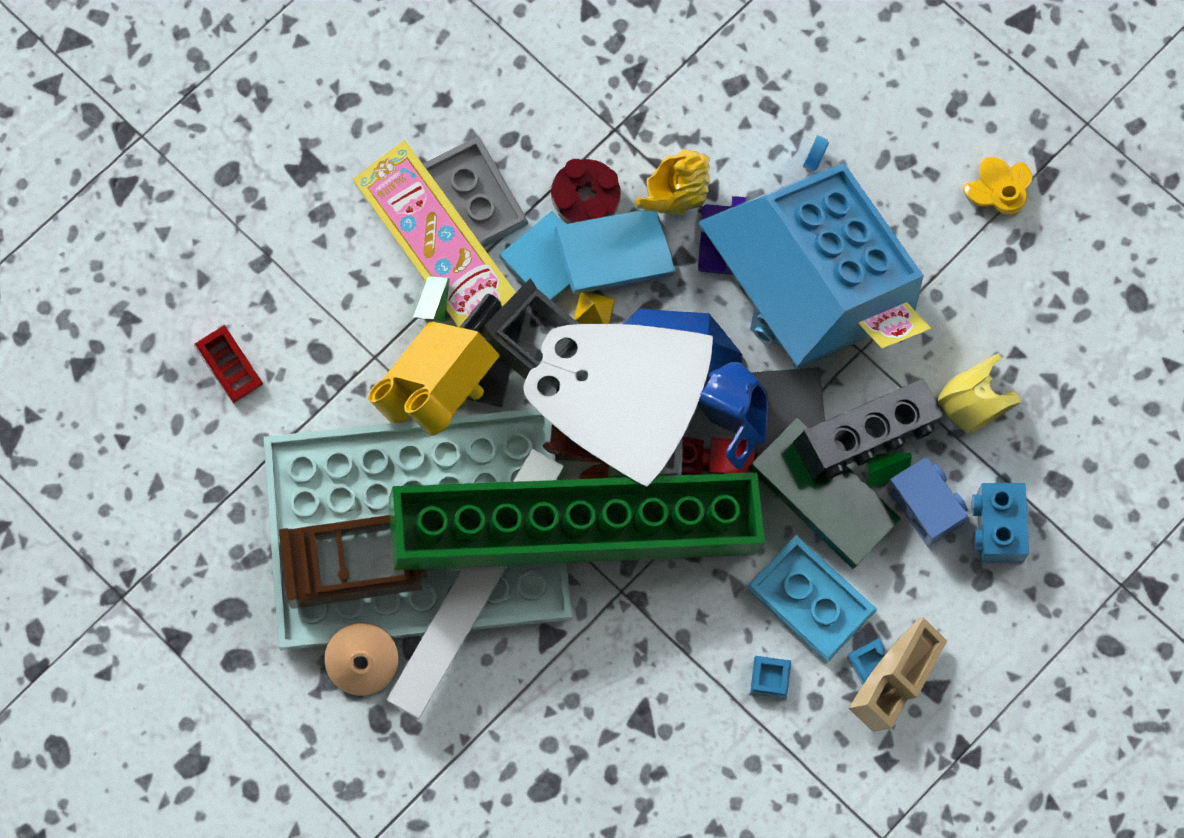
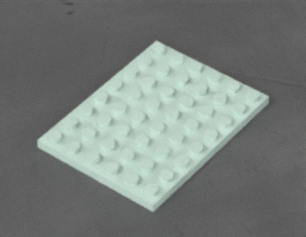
[263,408,572,651]

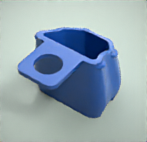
[697,362,768,469]

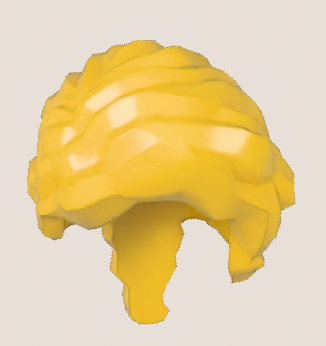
[635,149,711,216]

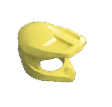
[937,353,1022,434]

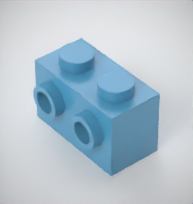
[971,483,1029,563]

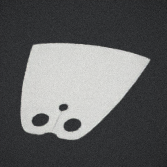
[523,324,713,487]

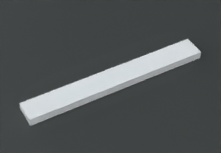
[386,449,564,720]

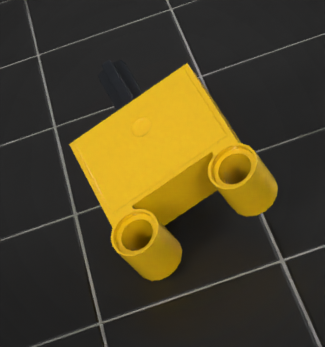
[368,294,502,436]

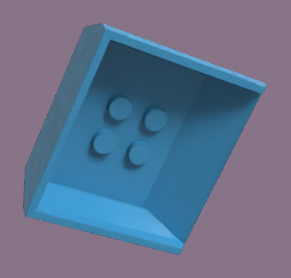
[698,163,924,370]

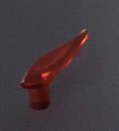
[542,424,607,464]

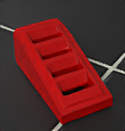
[194,325,263,404]

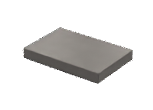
[423,136,528,248]

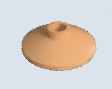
[325,622,399,696]

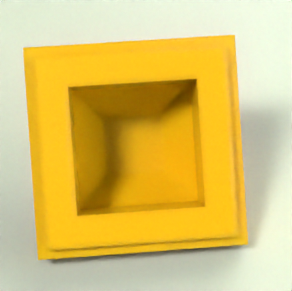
[574,292,615,324]

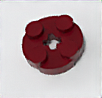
[551,159,621,224]

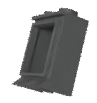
[482,278,579,395]

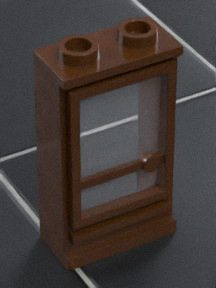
[279,515,428,609]

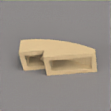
[848,617,947,732]

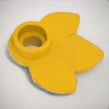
[963,157,1032,215]

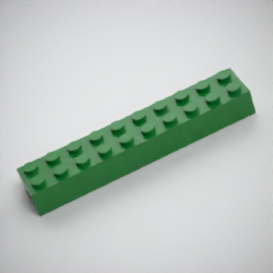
[389,473,765,571]

